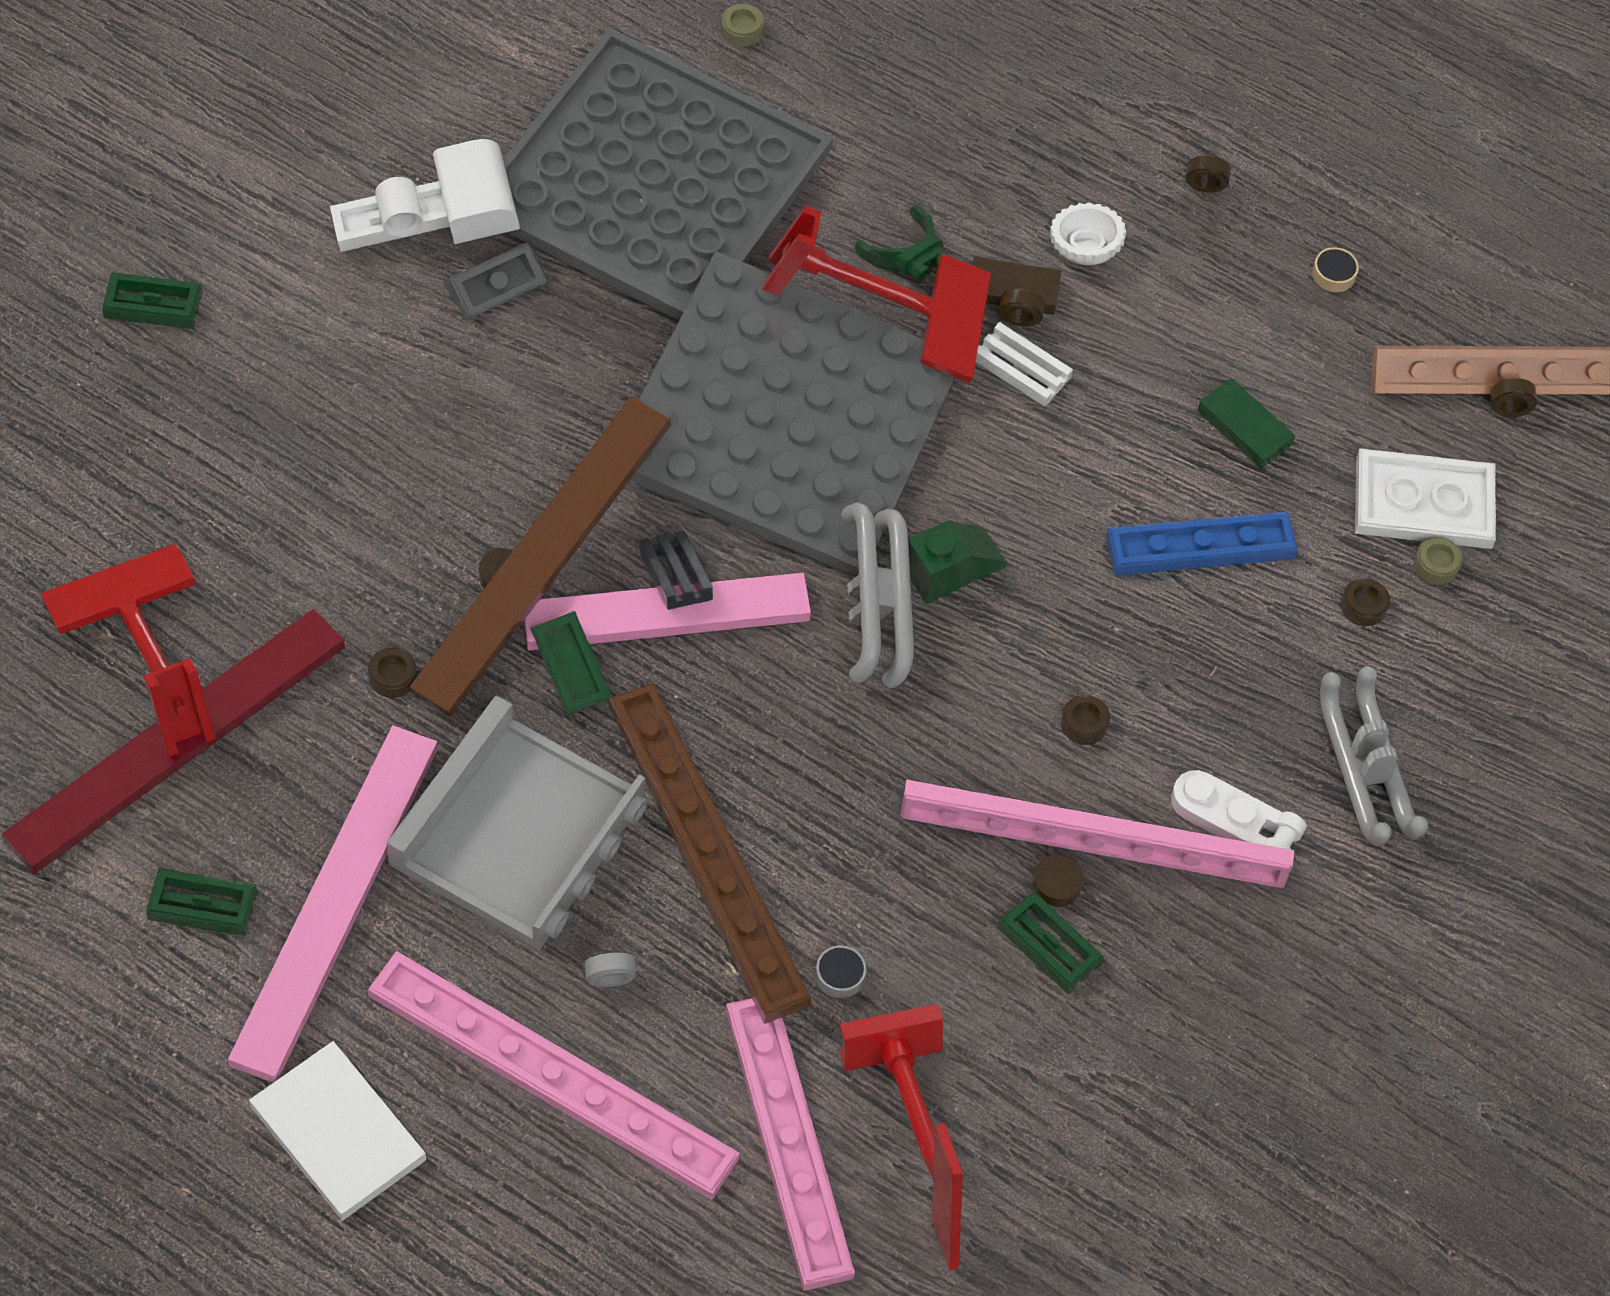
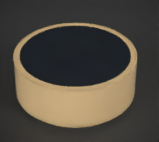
[1312,247,1359,292]

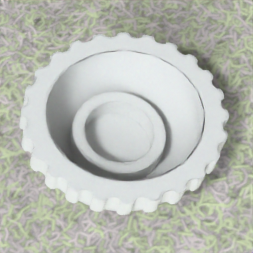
[1050,203,1126,266]

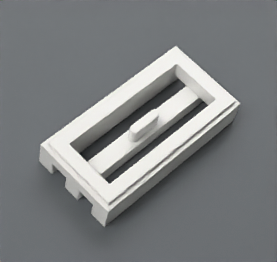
[976,322,1073,407]

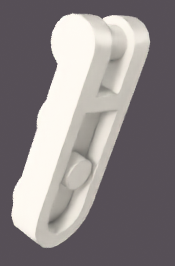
[1171,770,1307,850]

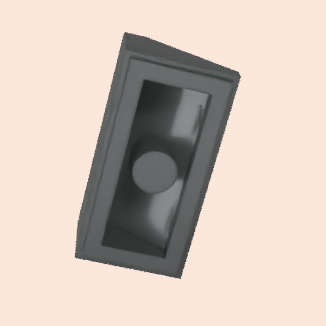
[443,242,548,320]

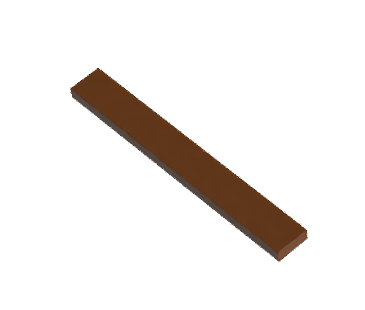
[410,395,671,718]
[609,683,811,1024]

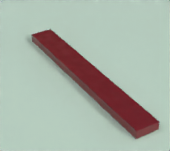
[2,609,345,875]

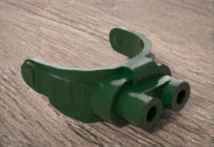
[855,205,950,282]

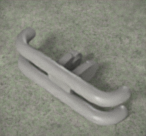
[841,502,914,689]
[1320,666,1429,846]

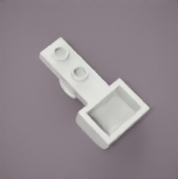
[330,139,520,252]

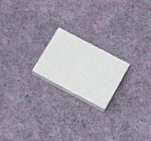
[1355,448,1496,549]
[249,1041,426,1221]

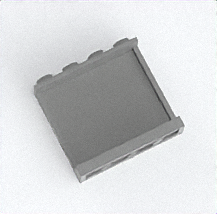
[387,696,648,950]

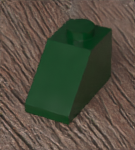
[908,521,1007,604]

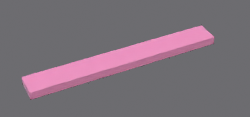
[228,725,438,1083]
[900,780,1294,888]
[368,951,740,1200]

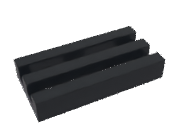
[639,531,713,610]

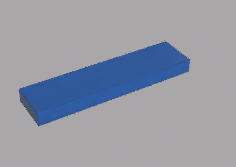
[1106,511,1298,576]

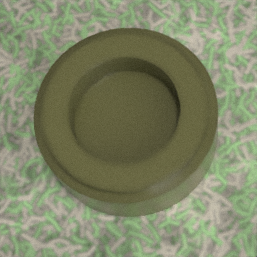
[721,4,764,47]
[1414,537,1463,585]

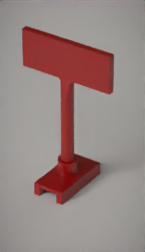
[762,205,991,383]
[41,544,215,757]
[840,1004,963,1270]

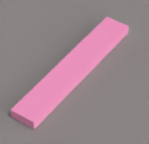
[524,572,811,651]
[726,998,855,1291]

